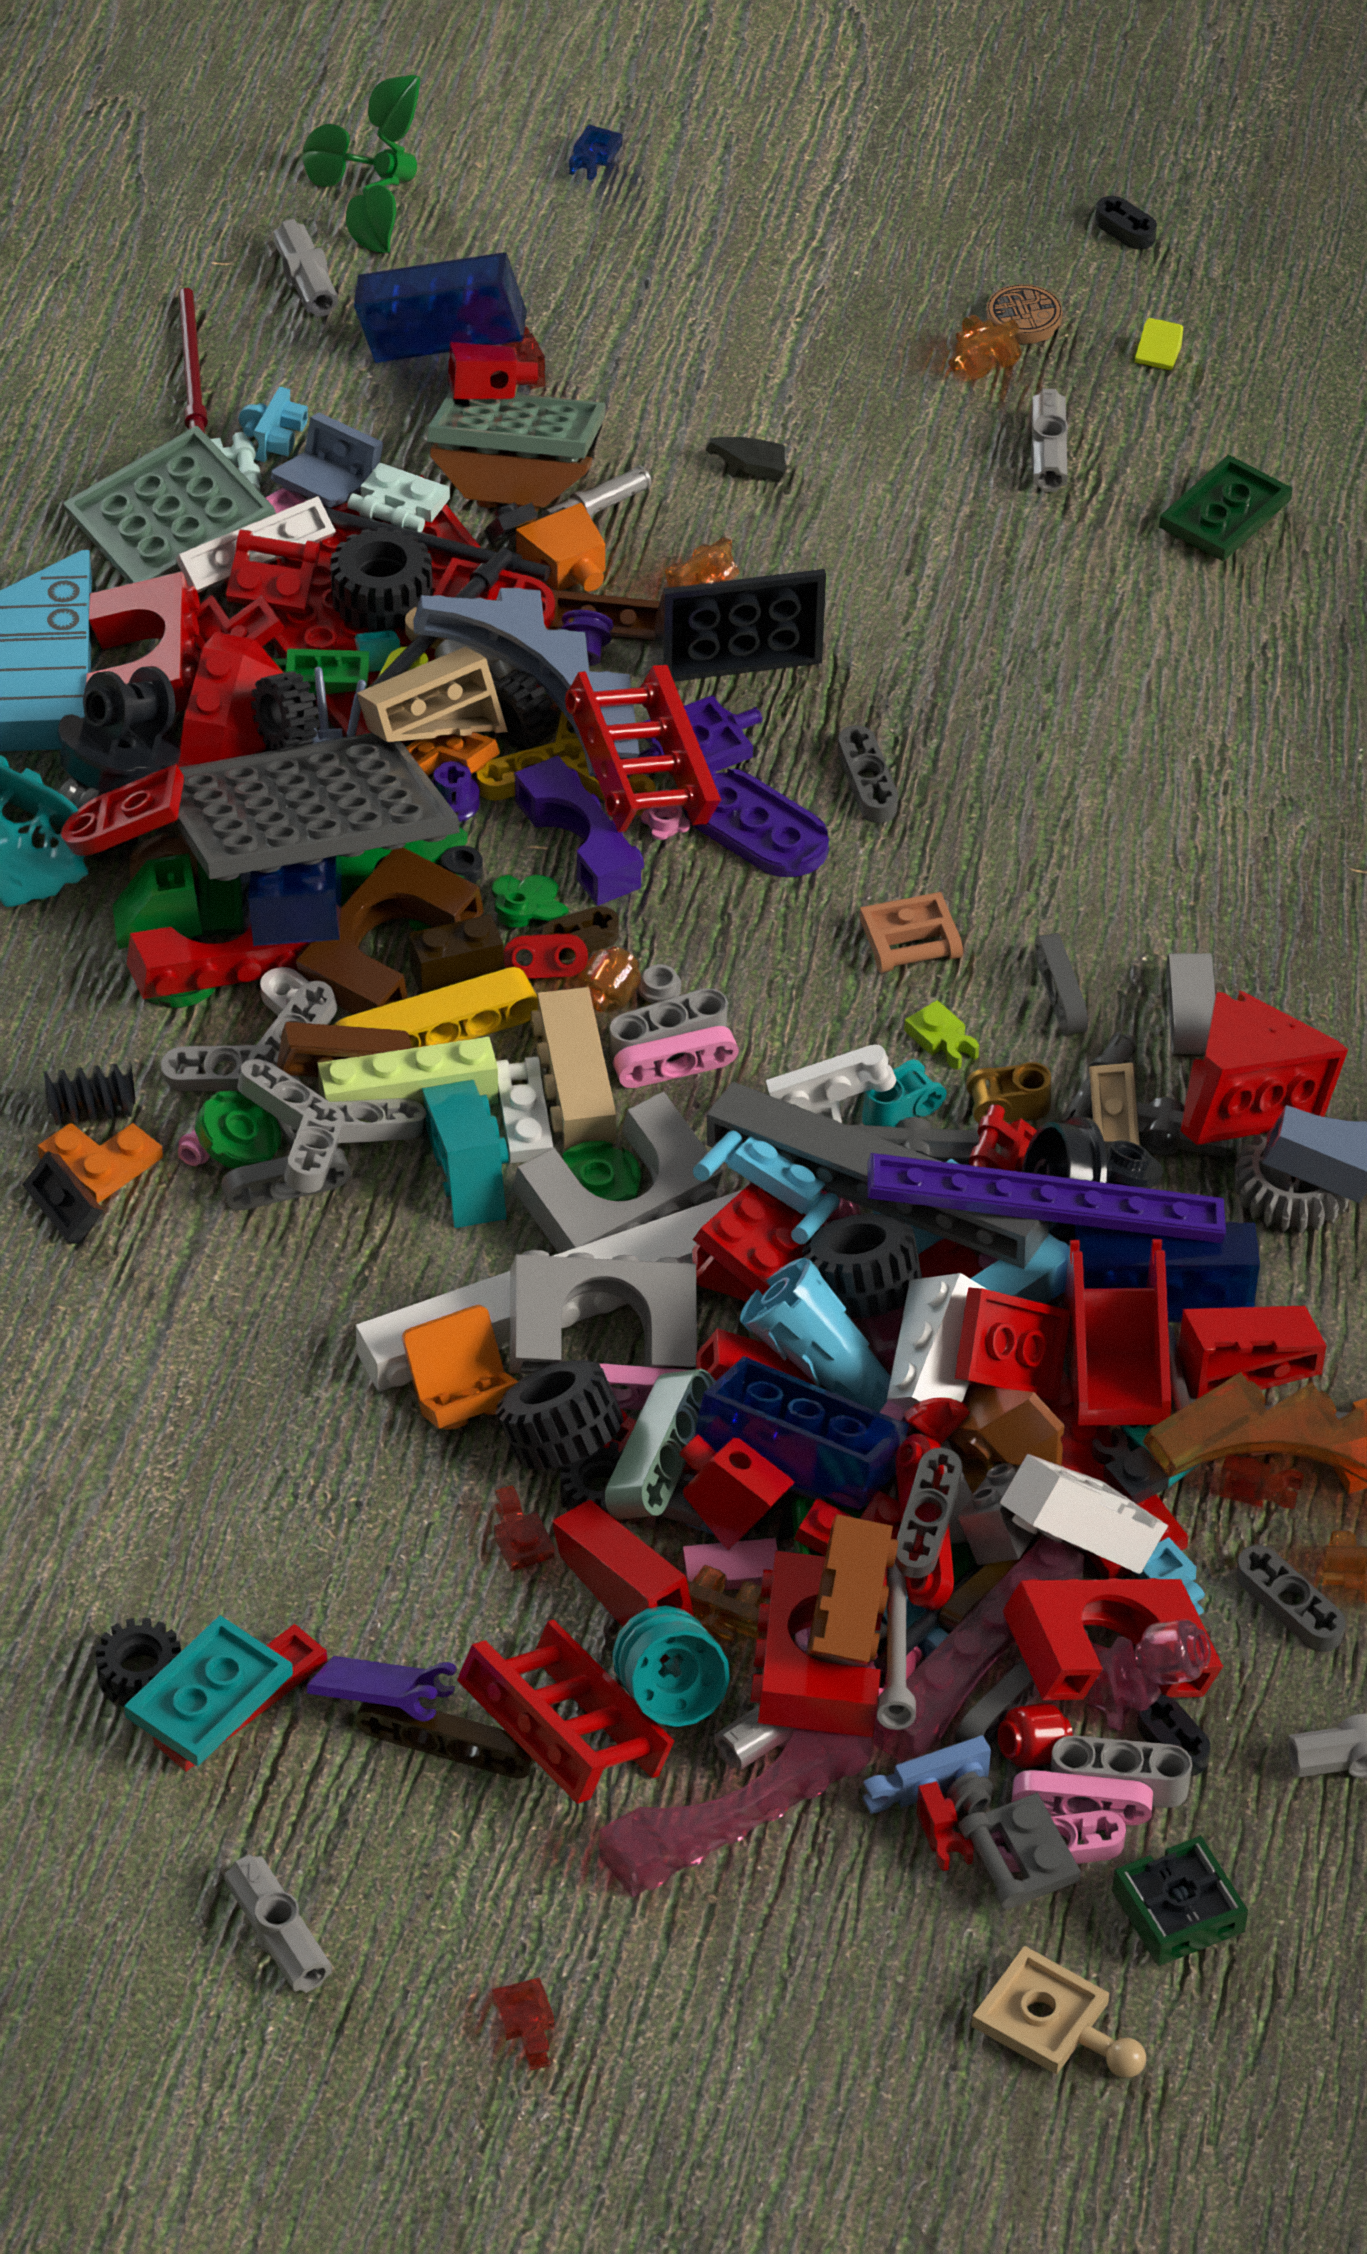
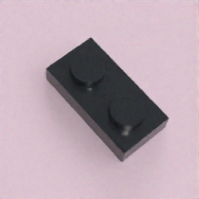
[22,1151,104,1244]

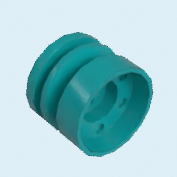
[612,1606,730,1727]

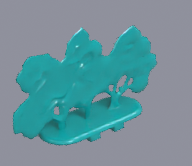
[0,755,89,907]

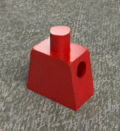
[447,342,538,399]
[679,1434,795,1551]

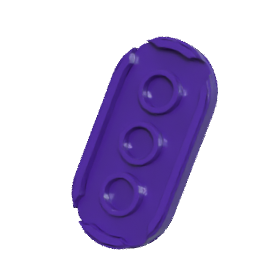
[683,768,829,877]

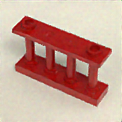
[565,665,721,832]
[457,1619,674,1804]

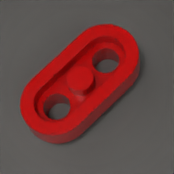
[503,933,588,978]

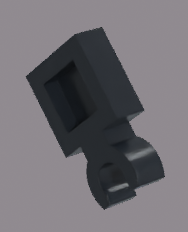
[483,502,538,546]
[1091,1428,1169,1504]

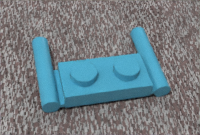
[693,1131,840,1244]

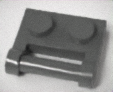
[958,1792,1081,1909]

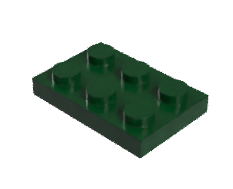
[1159,454,1293,562]

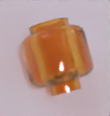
[578,946,641,1012]

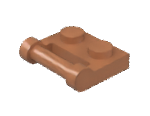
[860,892,963,973]

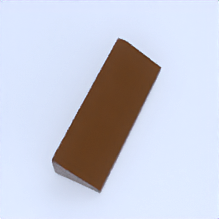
[548,590,660,641]
[277,1022,412,1077]

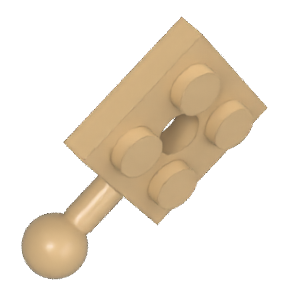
[971,1946,1146,2078]

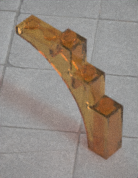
[1143,1372,1367,1483]

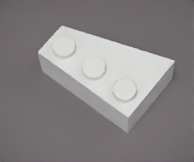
[887,1273,988,1411]
[1000,1454,1168,1574]

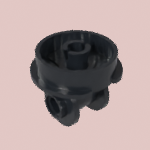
[57,666,181,793]
[1021,1116,1163,1246]

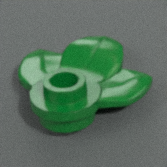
[491,874,569,927]

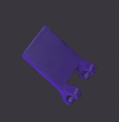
[307,1656,457,1721]

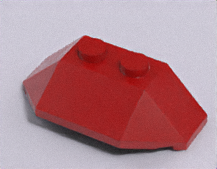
[178,632,284,768]

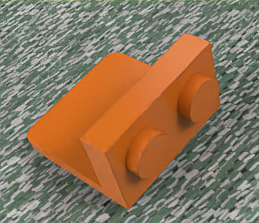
[402,1305,519,1430]

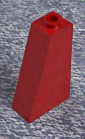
[552,1499,694,1664]

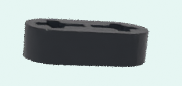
[1095,196,1157,250]
[1137,1695,1211,1776]

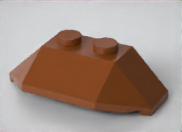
[430,443,592,511]
[947,1384,1064,1466]

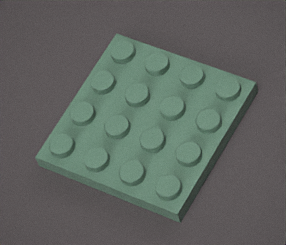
[427,390,606,462]
[63,426,276,584]

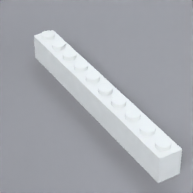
[356,1190,742,1392]

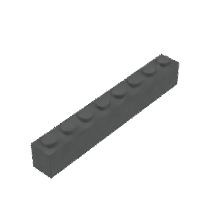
[707,1081,1049,1269]

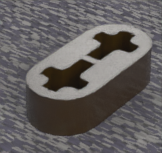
[542,906,619,961]

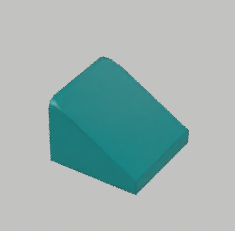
[354,630,400,672]

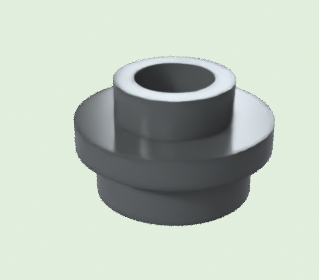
[947,1772,993,1817]

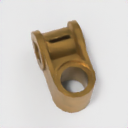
[966,1062,1051,1123]

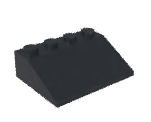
[654,569,826,682]

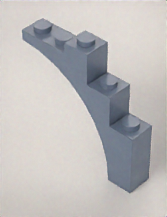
[413,588,639,778]
[1262,1105,1367,1203]

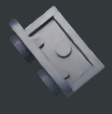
[271,413,384,508]

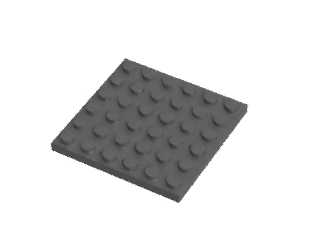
[150,733,460,881]

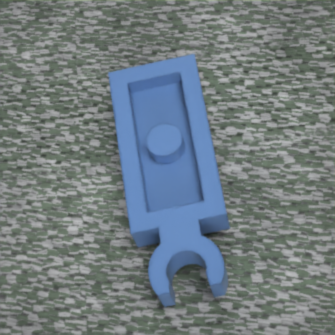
[862,1735,991,1814]

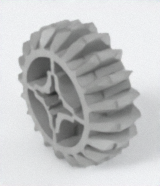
[1235,1128,1350,1234]

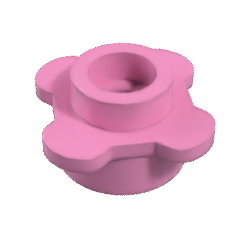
[641,806,690,840]

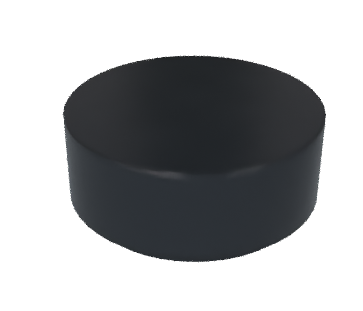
[441,846,483,883]

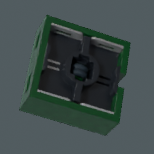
[1112,1835,1248,1967]

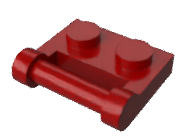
[226,529,320,614]

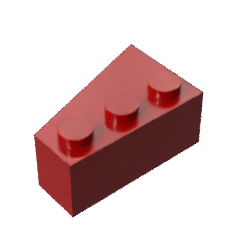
[1178,1306,1327,1401]

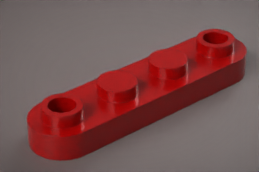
[896,1434,954,1610]

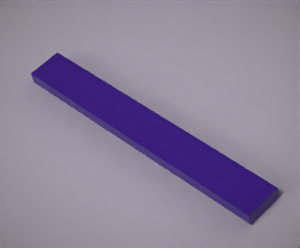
[867,1153,1226,1243]

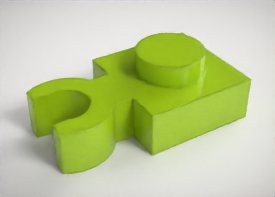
[904,1000,979,1070]

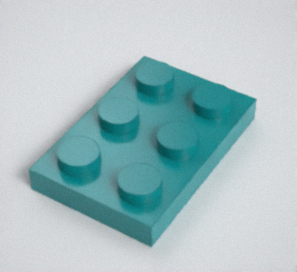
[124,1615,293,1767]

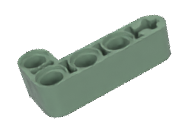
[605,1369,739,1520]

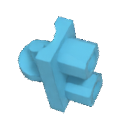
[238,386,308,463]

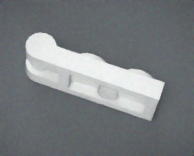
[766,1045,896,1110]
[496,1057,554,1163]

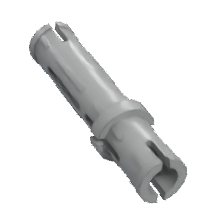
[542,465,652,519]

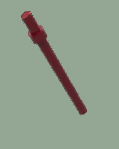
[178,288,208,433]

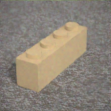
[531,987,616,1150]

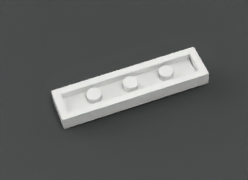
[175,496,336,593]

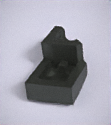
[706,437,785,482]

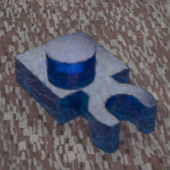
[569,124,622,180]

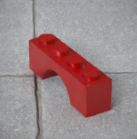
[127,907,309,999]

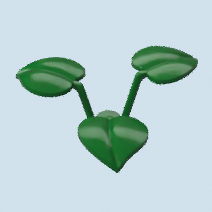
[302,75,420,253]

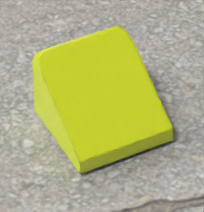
[1135,318,1183,371]

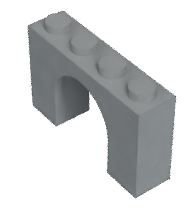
[512,1091,723,1254]
[510,1250,697,1374]

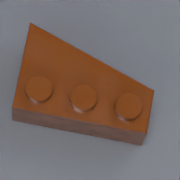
[806,1514,898,1667]

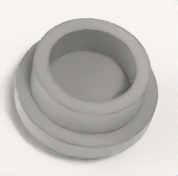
[639,964,681,1004]

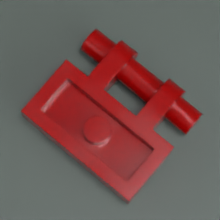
[968,1105,1037,1172]

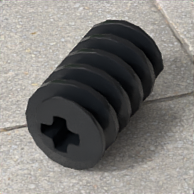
[43,1062,136,1125]

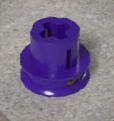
[561,610,614,666]
[431,761,480,822]

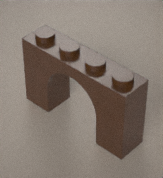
[296,847,484,1014]

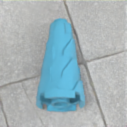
[740,1257,891,1421]

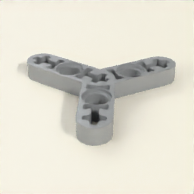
[161,981,337,1149]
[237,1059,426,1193]

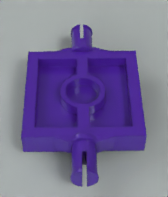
[638,695,762,771]

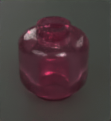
[1135,1619,1211,1685]

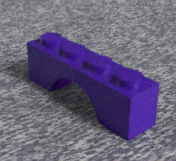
[515,755,644,906]

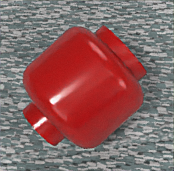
[998,1702,1072,1769]

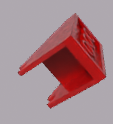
[1180,991,1348,1145]
[1063,1239,1171,1426]

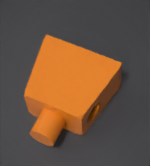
[516,503,605,592]

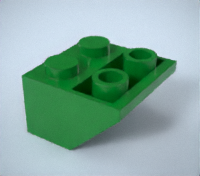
[113,853,203,949]

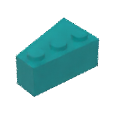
[422,1080,509,1228]

